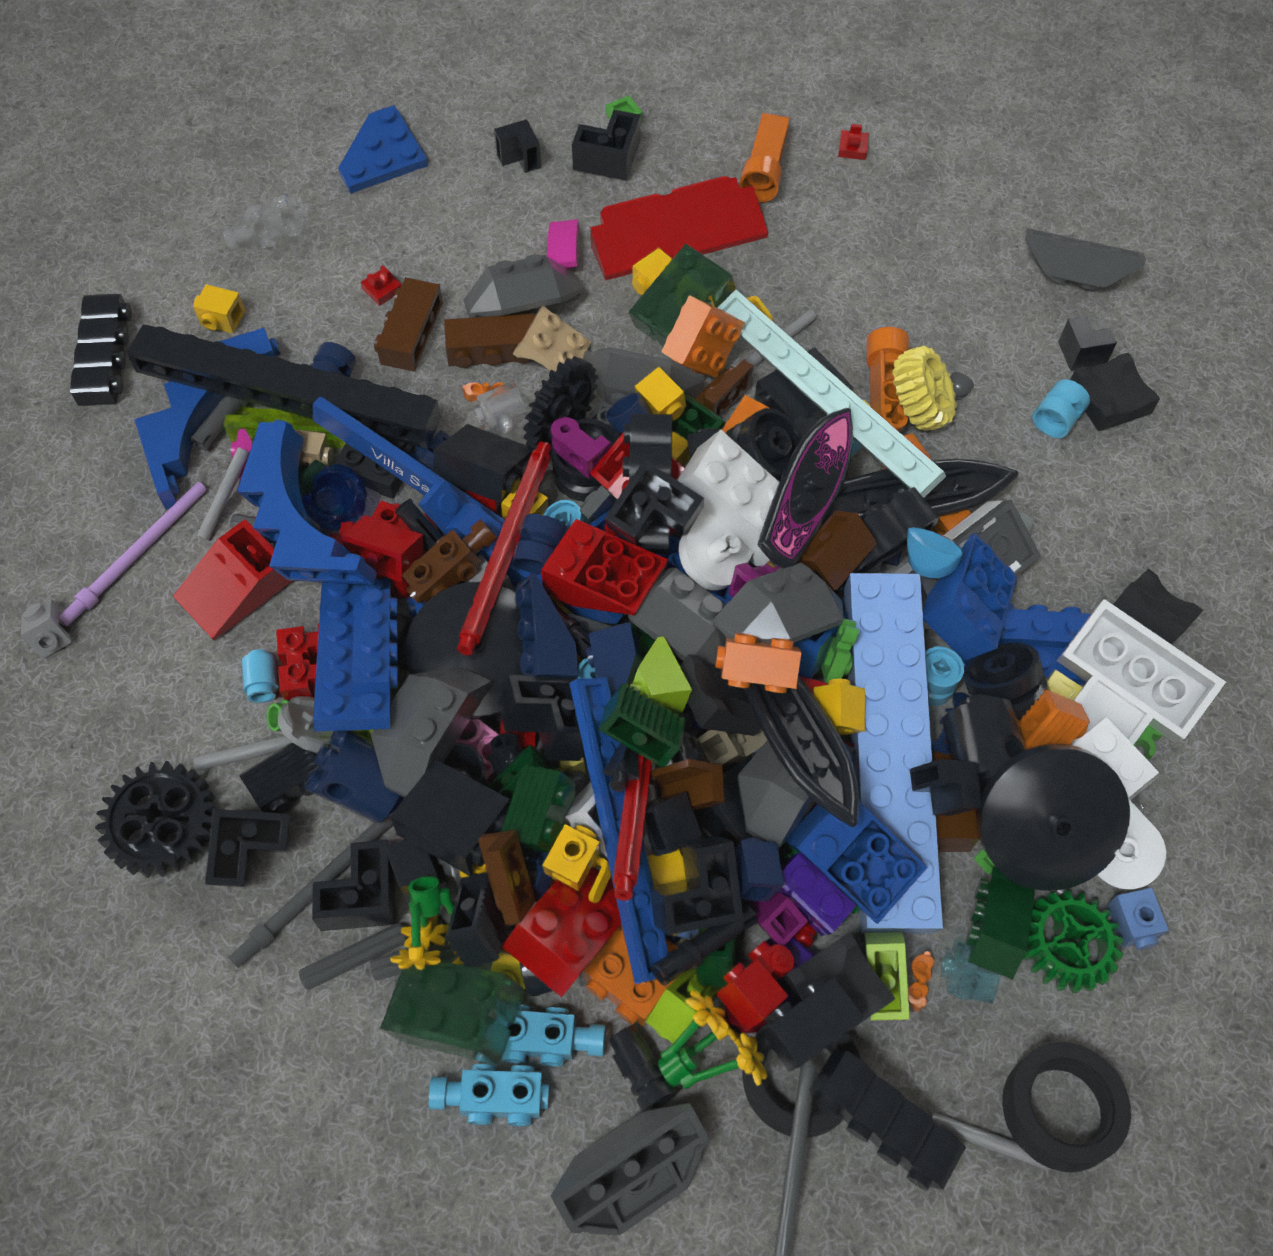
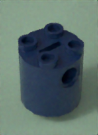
[305,730,405,823]

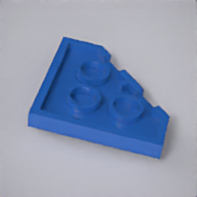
[338,105,428,194]

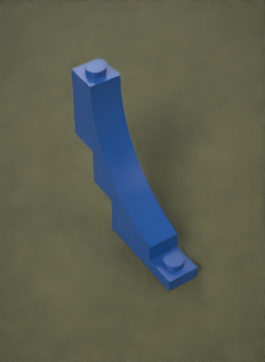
[134,328,281,510]
[237,420,377,585]
[418,480,623,624]

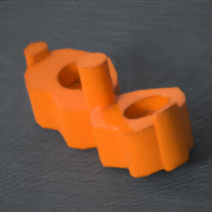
[462,382,511,402]
[908,951,934,1012]

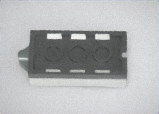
[893,500,1041,629]

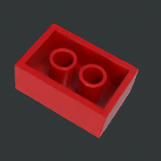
[502,867,622,998]

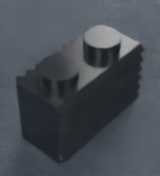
[239,743,319,813]
[444,872,506,967]

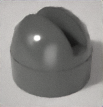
[950,372,974,400]

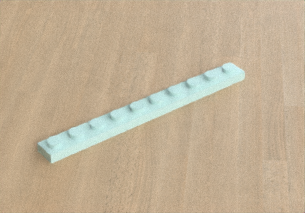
[718,290,946,498]

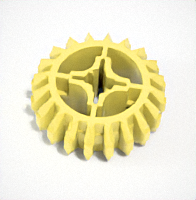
[892,346,957,431]

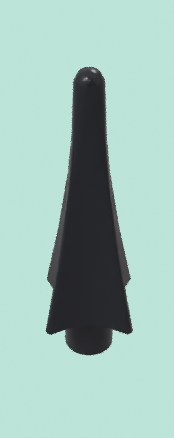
[602,743,639,792]

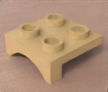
[513,306,591,372]

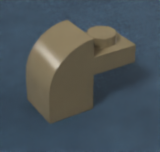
[696,729,767,773]

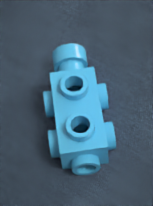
[488,1004,606,1067]
[429,1064,549,1126]

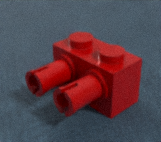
[342,515,423,599]

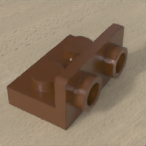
[695,359,753,417]
[478,830,535,925]

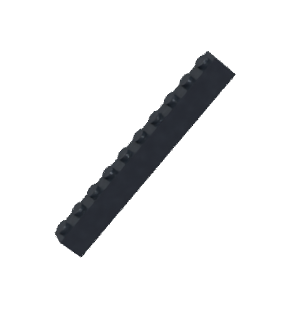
[126,324,441,449]

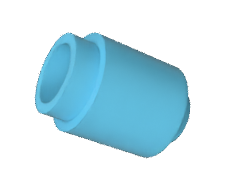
[242,649,279,703]

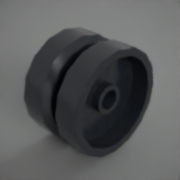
[726,408,803,482]
[551,419,619,502]
[963,643,1051,721]

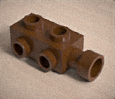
[402,519,498,604]

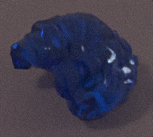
[302,464,367,531]

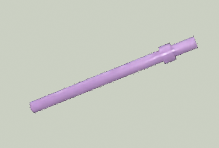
[59,482,207,627]

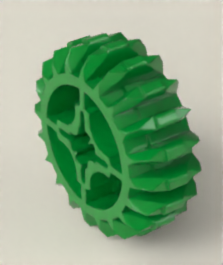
[1023,890,1124,994]

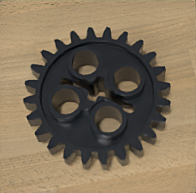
[523,356,598,455]
[95,761,218,878]

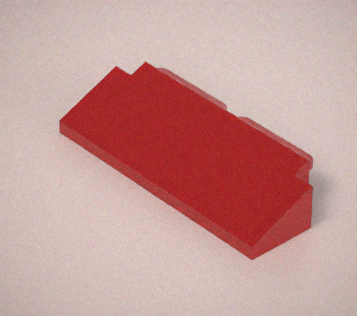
[590,176,768,281]

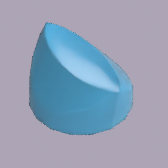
[907,527,963,578]

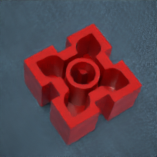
[276,624,319,701]

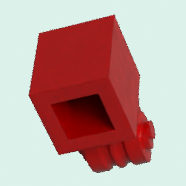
[716,940,794,1031]

